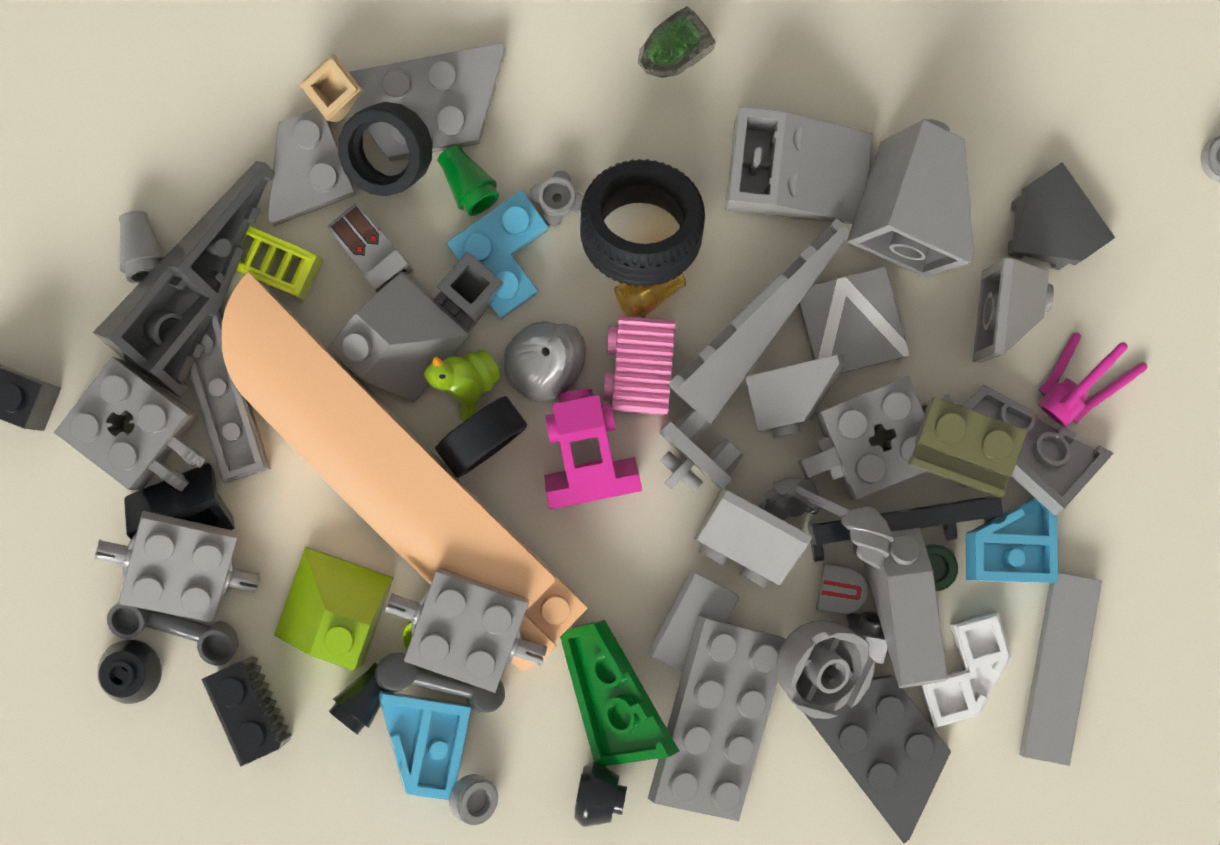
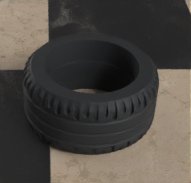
[580,159,705,287]

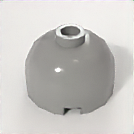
[777,620,875,719]

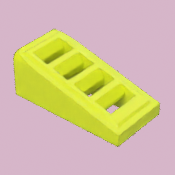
[236,226,323,301]

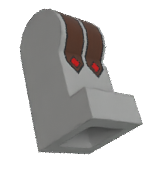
[327,203,413,292]

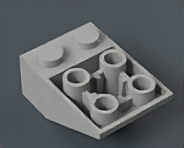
[725,106,873,224]

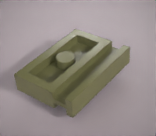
[908,397,1028,498]

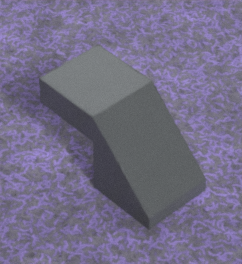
[434,252,504,331]

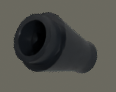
[329,662,385,735]

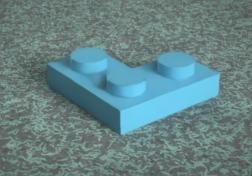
[447,190,549,320]

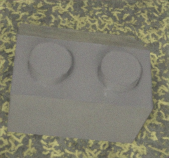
[694,490,813,588]

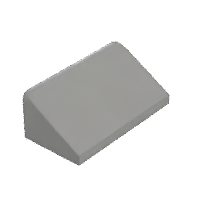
[647,570,739,672]

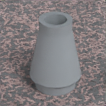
[119,211,165,283]

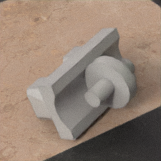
[659,409,743,492]

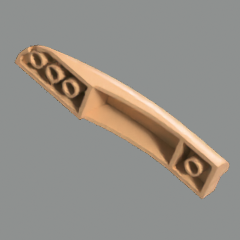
[221,271,588,671]

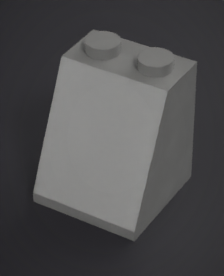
[847,119,974,278]

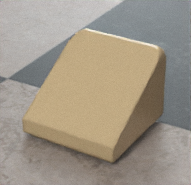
[299,54,363,123]

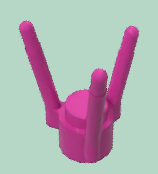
[1038,333,1148,428]

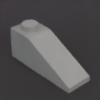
[863,528,947,689]

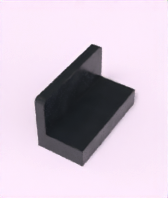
[124,463,235,540]

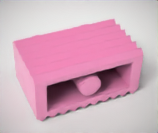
[603,316,675,416]

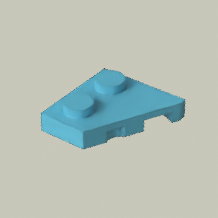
[966,497,1058,584]
[379,690,471,800]

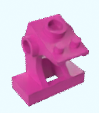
[544,388,642,509]

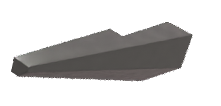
[93,161,275,398]

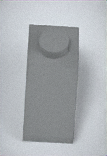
[745,354,846,438]

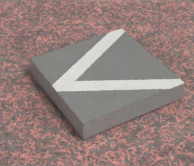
[798,266,910,374]

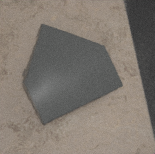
[1007,162,1115,270]

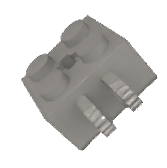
[54,357,207,491]

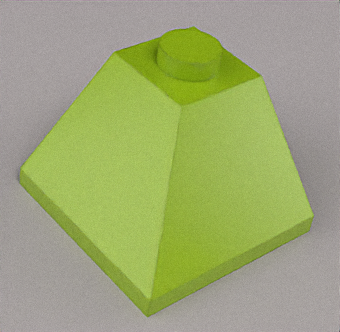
[274,547,394,671]

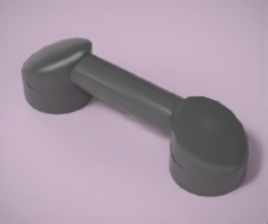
[107,602,238,666]
[375,653,505,713]

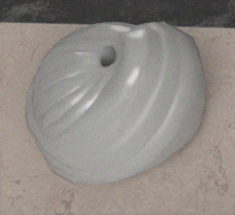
[504,321,586,402]

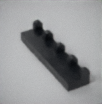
[808,496,1003,562]

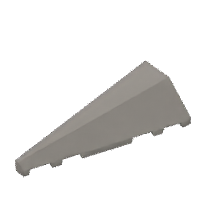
[667,218,850,424]

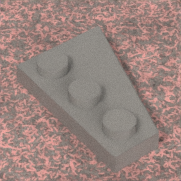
[962,385,1114,516]

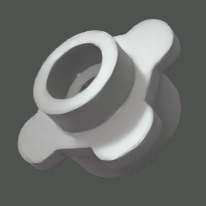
[530,171,584,226]

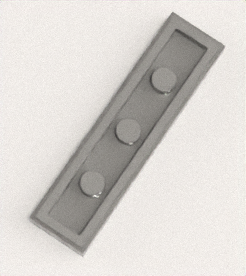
[189,308,271,483]
[1019,572,1102,766]

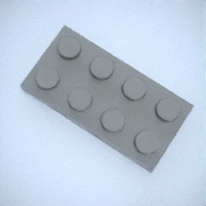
[648,615,786,821]

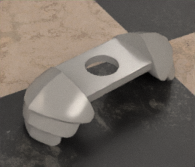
[758,478,894,569]

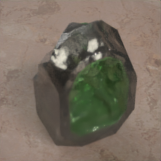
[637,6,716,78]

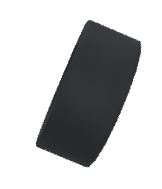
[338,102,433,196]
[435,396,527,478]

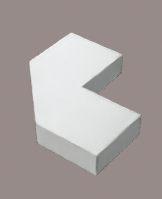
[920,611,1011,728]

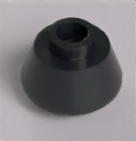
[97,640,162,704]
[574,761,627,827]

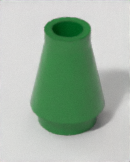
[437,145,499,216]

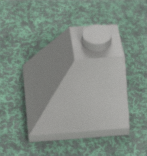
[972,257,1054,363]
[327,271,472,402]

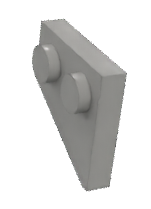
[268,108,356,226]

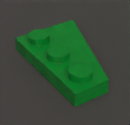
[560,620,680,766]

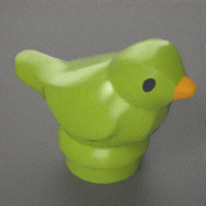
[424,350,501,422]

